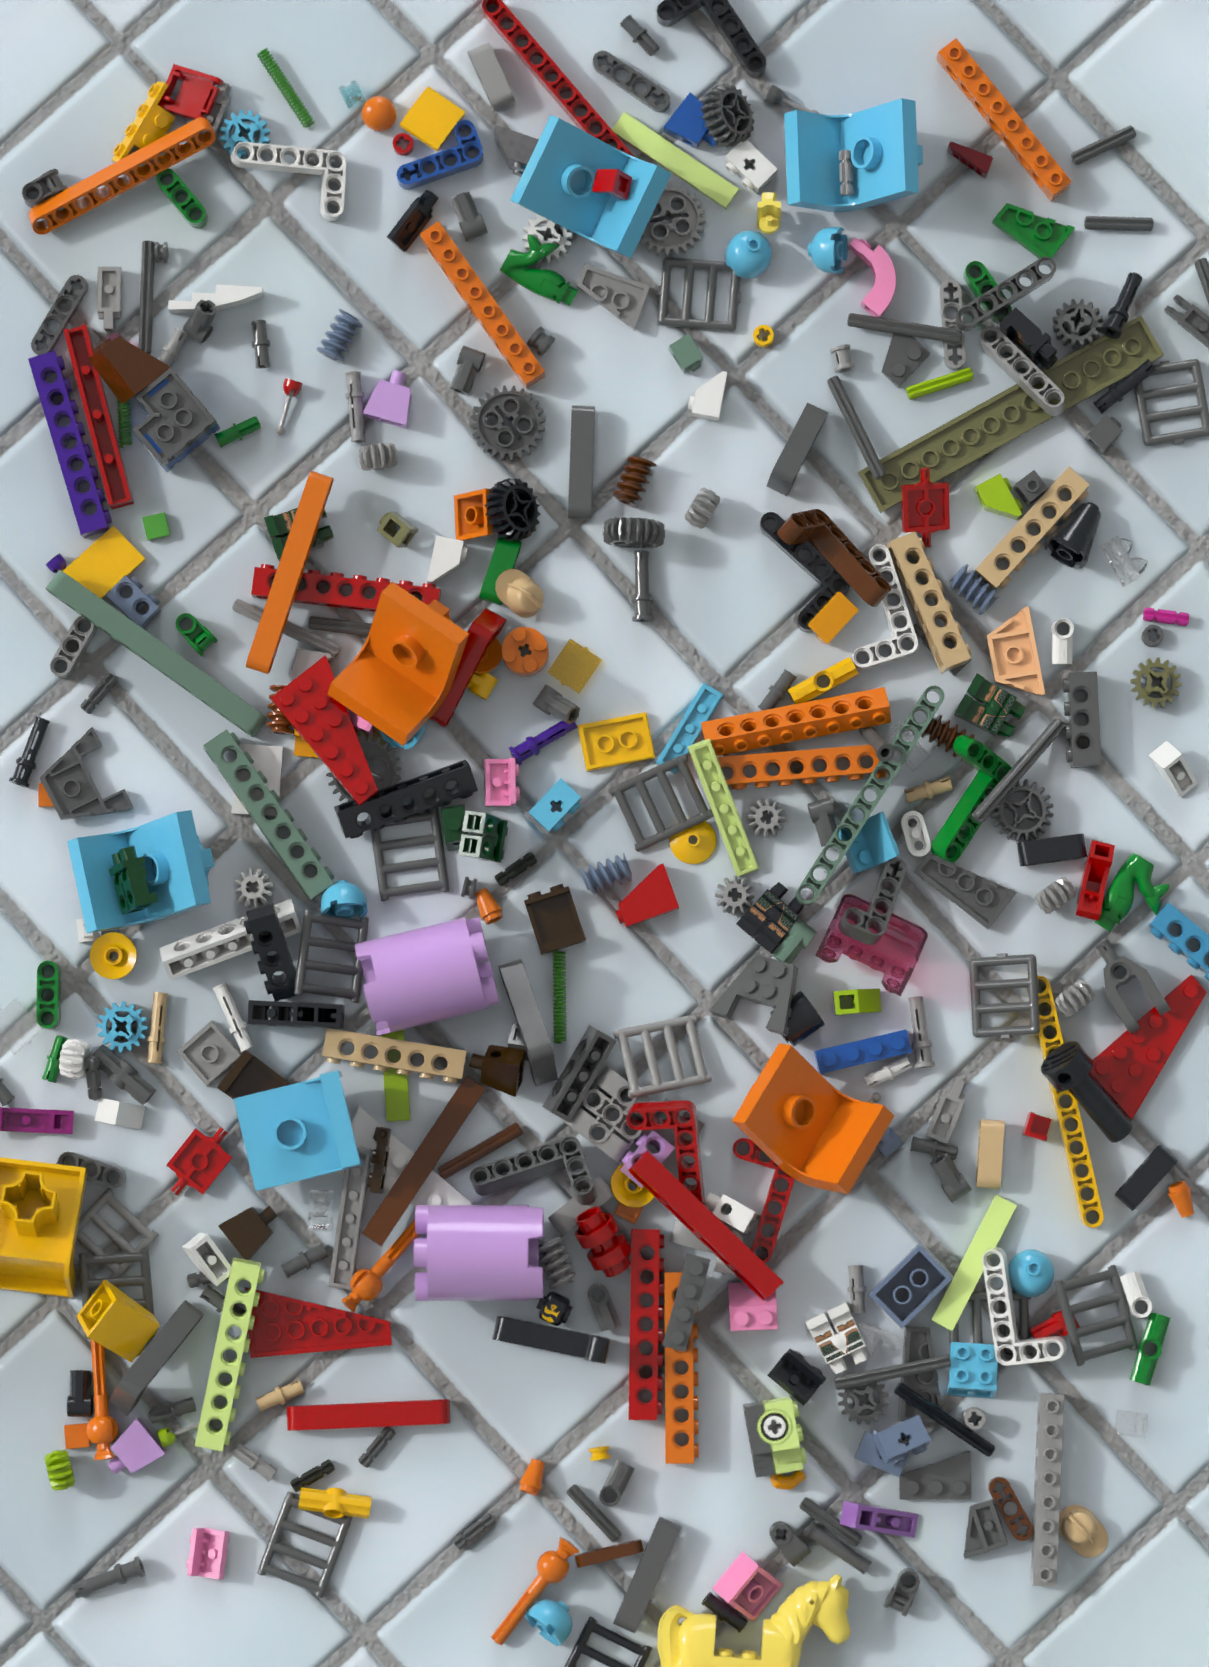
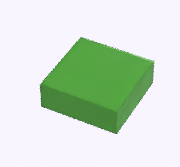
[142,512,171,541]

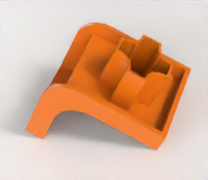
[328,582,469,746]
[732,1043,894,1194]

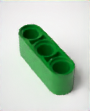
[156,168,208,229]
[964,261,1012,324]
[479,538,522,606]
[36,961,61,1030]

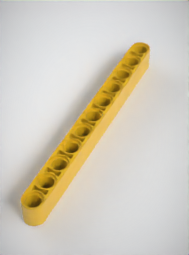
[1027,976,1104,1228]

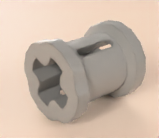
[830,344,855,373]
[963,1407,986,1430]

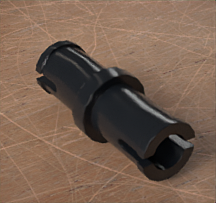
[701,1592,748,1633]

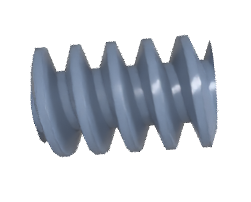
[316,309,363,361]
[950,564,1000,615]
[580,853,632,895]

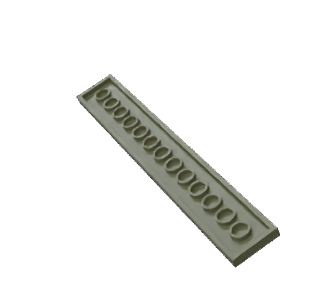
[857,315,1164,514]

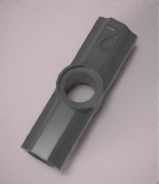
[93,1044,156,1105]

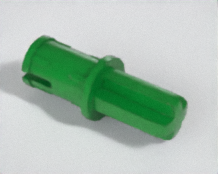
[214,416,261,448]
[42,1035,68,1083]

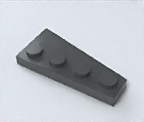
[914,853,1017,930]
[898,1326,943,1424]

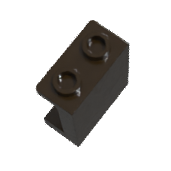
[524,884,586,955]
[217,1050,291,1100]

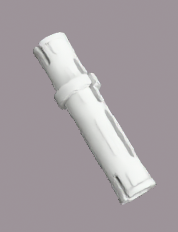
[213,982,255,1053]

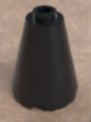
[1044,502,1101,569]

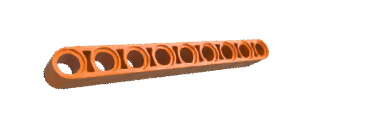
[28,117,216,235]
[246,471,334,674]

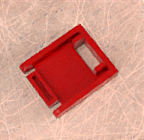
[157,64,223,120]

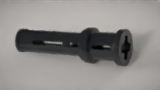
[1101,272,1143,339]
[9,716,50,788]

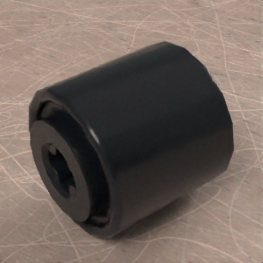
[770,991,825,1046]

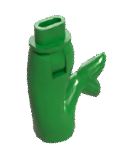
[500,234,578,306]
[1095,853,1170,932]

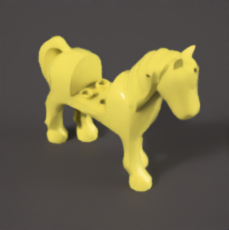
[657,1574,851,1667]

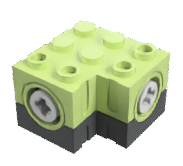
[743,1396,807,1478]

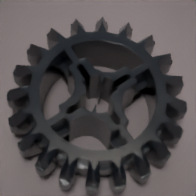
[484,478,541,542]

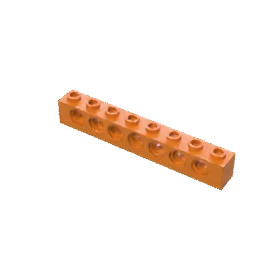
[936,38,1072,201]
[420,221,545,389]
[701,687,892,756]
[717,743,889,790]
[664,1272,699,1464]

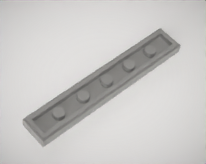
[328,1147,372,1290]

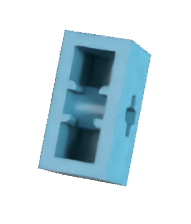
[529,778,581,833]

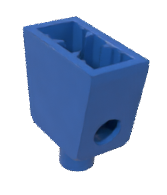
[664,92,719,149]

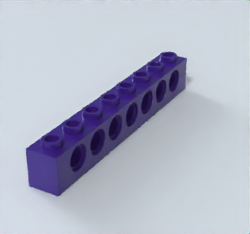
[28,351,112,538]

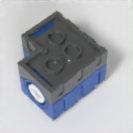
[132,367,220,472]

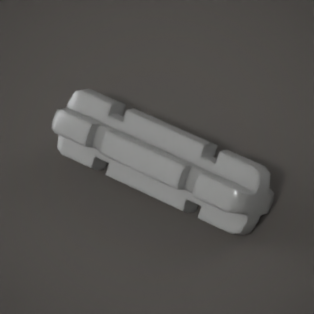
[839,150,854,196]

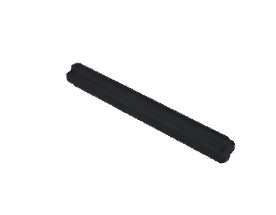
[894,1383,995,1457]

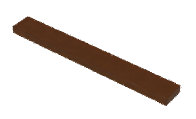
[362,1076,486,1247]

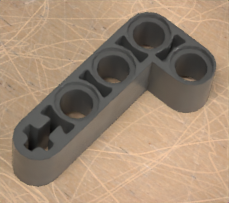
[766,403,829,496]
[838,857,907,945]

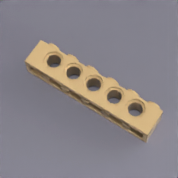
[975,467,1090,589]
[886,532,971,674]
[322,1028,467,1083]

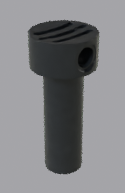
[1041,1041,1133,1143]

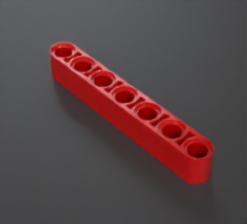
[286,1399,451,1431]

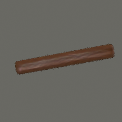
[437,1123,523,1179]

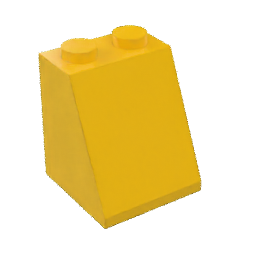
[76,1279,160,1363]

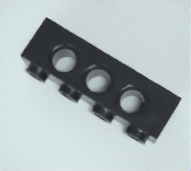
[244,903,296,1001]

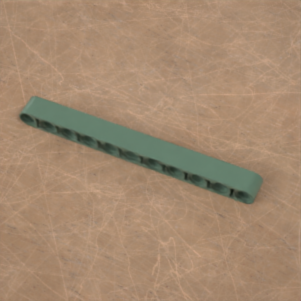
[45,570,267,738]
[796,685,944,906]

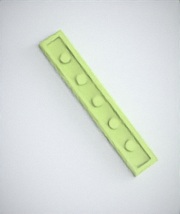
[612,112,739,209]
[688,738,759,877]
[931,1195,1017,1331]

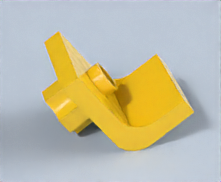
[0,1157,87,1298]

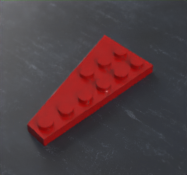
[1090,974,1207,1120]
[244,1287,392,1358]

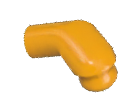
[770,1470,807,1490]

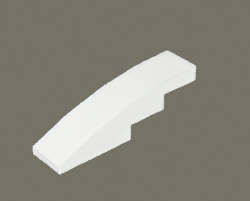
[168,284,264,314]

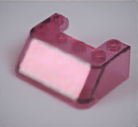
[815,894,928,996]

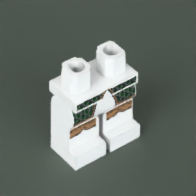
[805,1302,867,1374]

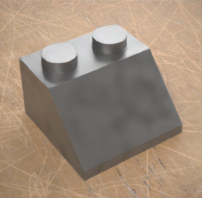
[494,125,539,177]

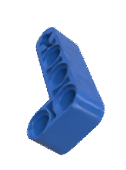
[397,120,484,190]

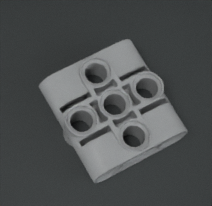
[564,1066,654,1163]

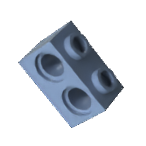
[106,575,161,628]

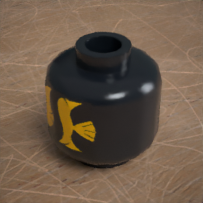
[536,1291,573,1326]

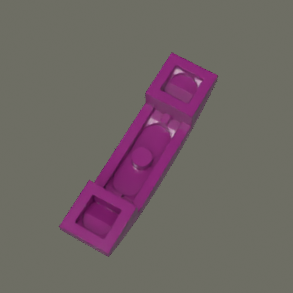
[0,1107,74,1134]

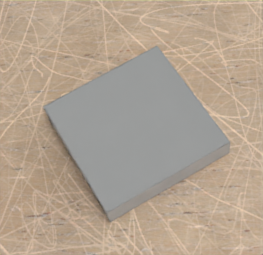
[176,1020,242,1087]

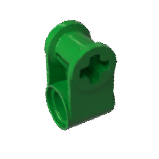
[175,613,218,657]

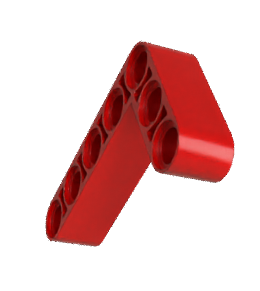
[430,608,507,728]
[626,1100,705,1204]
[732,1138,795,1263]

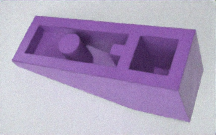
[840,1501,918,1538]

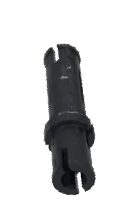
[1093,359,1157,414]

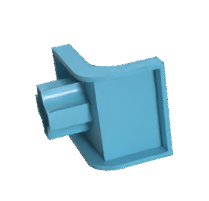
[784,98,923,212]
[510,115,672,258]
[67,810,215,933]
[234,1070,364,1191]

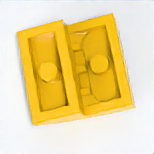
[399,86,465,152]

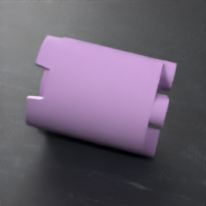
[355,917,500,1036]
[414,1205,544,1301]

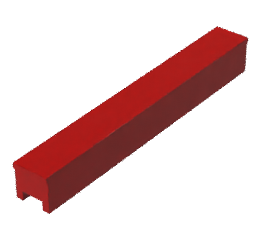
[63,324,134,510]
[628,1150,784,1300]

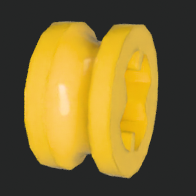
[753,325,774,347]
[589,1446,611,1461]

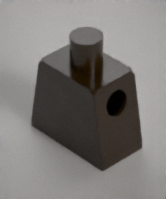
[469,1045,526,1097]
[218,1205,278,1260]

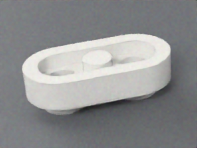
[901,811,931,857]

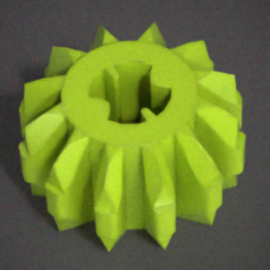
[45,1449,75,1491]

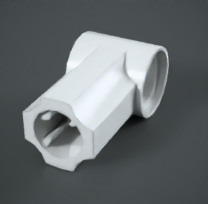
[1051,618,1074,665]
[1119,1270,1152,1319]

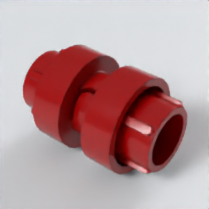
[575,1206,631,1277]

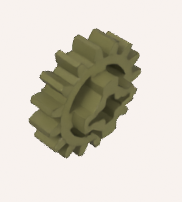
[1130,657,1182,709]

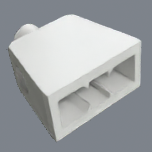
[704,1193,760,1236]

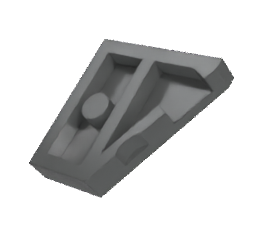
[882,333,931,388]
[963,1499,1008,1559]

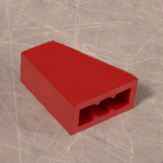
[615,863,679,928]

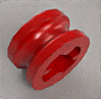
[393,133,414,156]

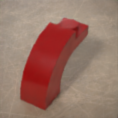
[1076,840,1115,921]

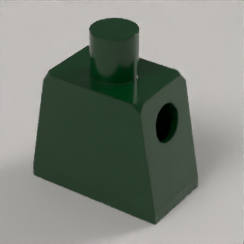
[441,804,469,851]

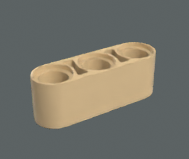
[976,1119,1005,1189]

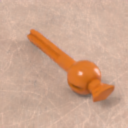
[341,1219,419,1312]
[86,1339,119,1460]
[491,1537,580,1645]

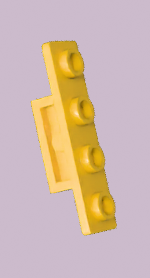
[112,82,176,163]

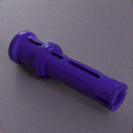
[509,721,578,766]

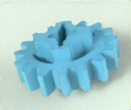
[220,110,270,159]
[96,1001,149,1053]

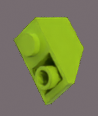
[974,474,1023,520]
[833,988,882,1016]

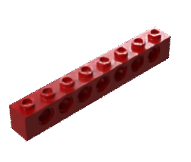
[251,564,441,612]
[629,1229,664,1420]

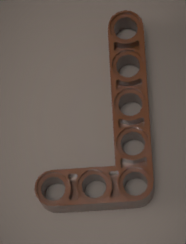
[777,509,891,607]

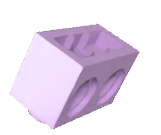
[620,1130,674,1188]

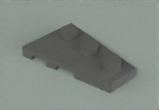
[899,1451,971,1499]

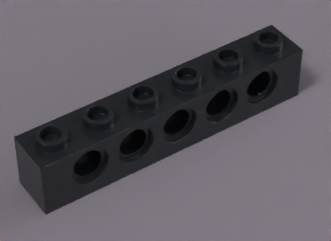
[334,759,478,839]

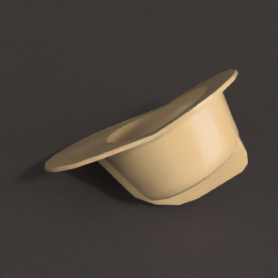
[495,569,544,618]
[1059,1505,1108,1558]

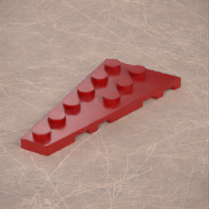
[271,655,378,806]

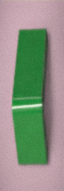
[931,735,1012,863]

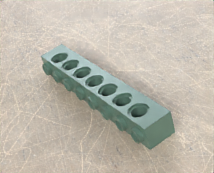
[203,729,335,901]

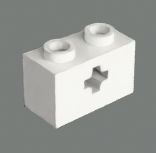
[725,140,778,194]

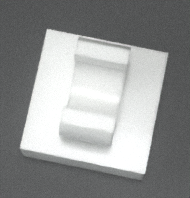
[76,918,102,943]

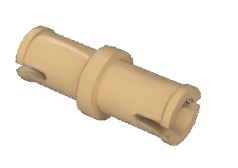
[904,776,953,804]
[256,1380,305,1412]

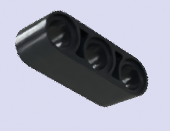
[1017,834,1087,866]
[1115,1145,1178,1211]

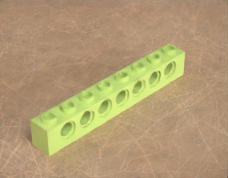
[195,1257,265,1452]

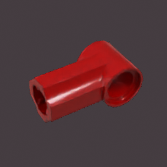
[1029,1310,1080,1339]

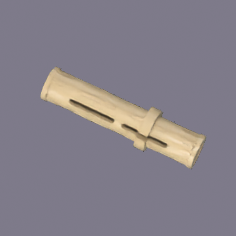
[147,992,168,1064]

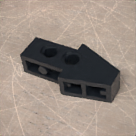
[247,1000,345,1029]

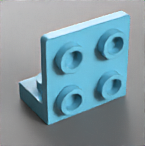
[838,812,900,874]
[947,1342,998,1399]

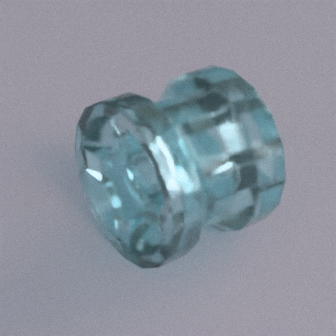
[339,80,365,109]

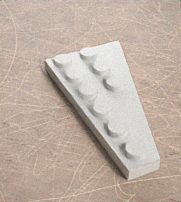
[335,1106,472,1206]

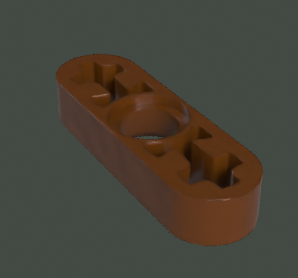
[988,1476,1033,1541]
[575,1539,644,1567]

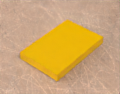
[63,526,145,599]
[578,712,655,772]

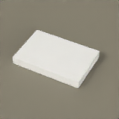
[231,744,283,817]

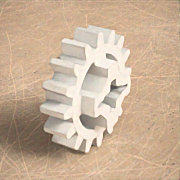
[522,214,573,263]

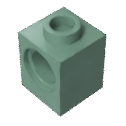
[669,333,703,373]

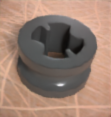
[155,242,168,263]
[1141,625,1164,647]
[461,877,477,899]

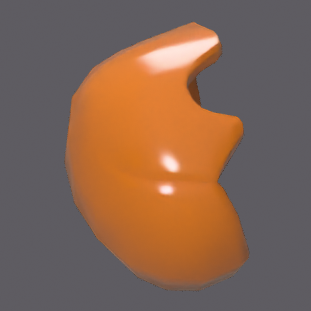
[361,96,397,131]

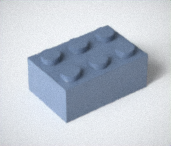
[868,1244,953,1329]

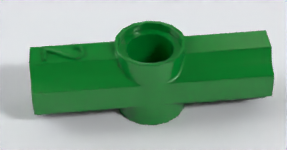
[1129,1312,1170,1386]

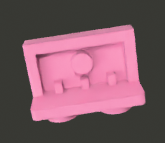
[484,758,520,807]
[187,1528,229,1579]

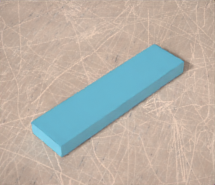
[656,683,724,775]

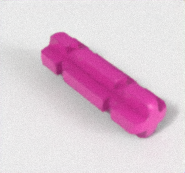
[1143,608,1189,626]

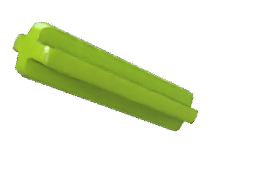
[906,367,974,400]

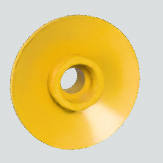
[670,818,716,864]
[90,932,137,979]
[610,1162,654,1208]

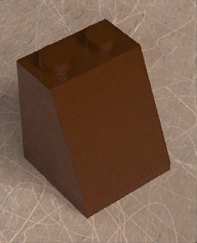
[88,336,169,404]

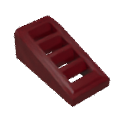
[947,141,993,179]

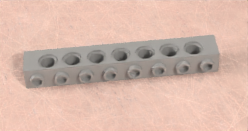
[1030,1392,1064,1587]

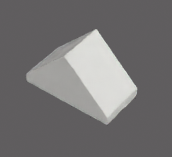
[95,1098,146,1130]

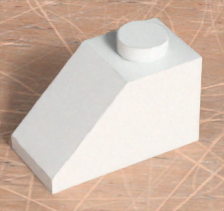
[688,371,727,422]
[427,536,468,584]
[1149,741,1198,798]
[182,1232,231,1286]

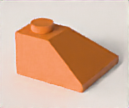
[454,488,493,541]

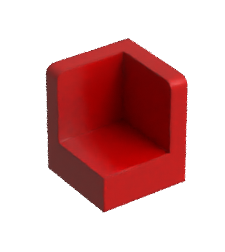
[592,169,632,200]
[1022,1112,1052,1142]

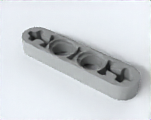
[940,279,966,370]

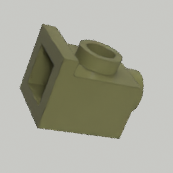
[377,512,419,548]

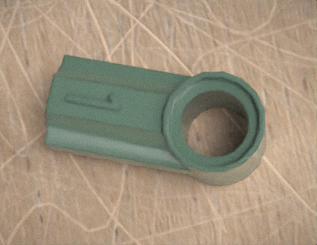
[772,918,817,964]

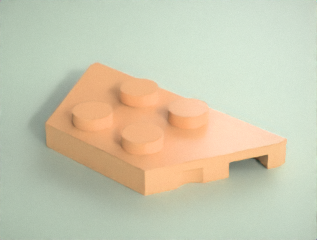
[986,606,1045,696]

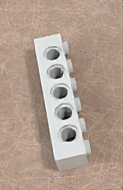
[159,899,302,981]

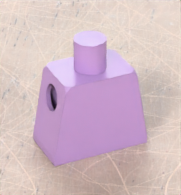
[363,370,412,429]
[107,1418,167,1474]

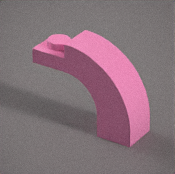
[848,237,896,317]

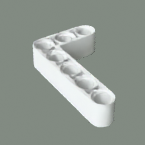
[231,142,346,222]
[851,544,918,670]
[982,1247,1067,1366]

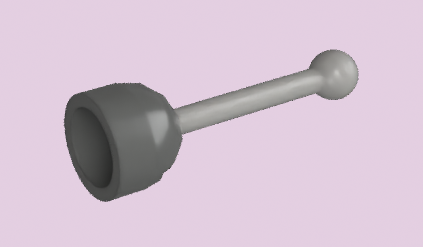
[765,85,819,114]

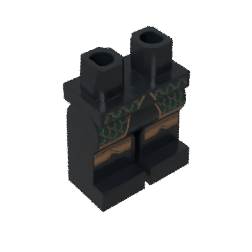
[999,307,1058,370]
[736,882,804,954]

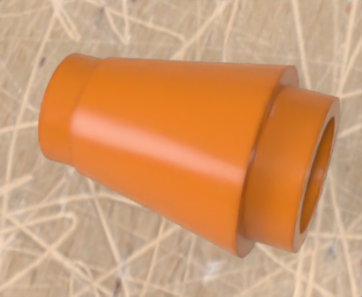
[474,888,503,925]
[1167,1181,1195,1218]
[519,1459,545,1496]

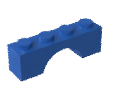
[814,1029,912,1074]

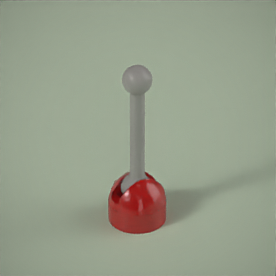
[276,378,303,435]

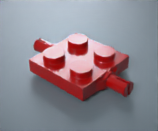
[901,468,950,548]
[166,1127,233,1196]

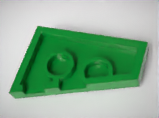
[992,203,1075,259]

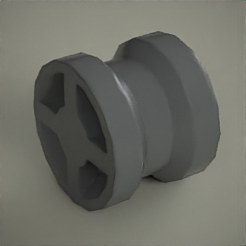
[526,327,555,356]

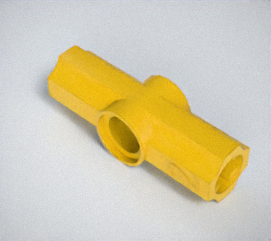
[788,656,859,704]
[298,1487,372,1519]

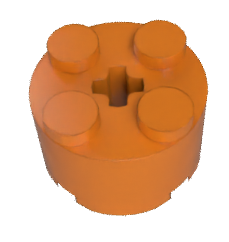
[501,627,549,677]

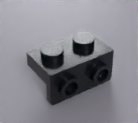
[767,1349,826,1406]

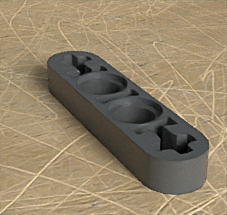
[593,51,670,112]
[31,275,88,356]

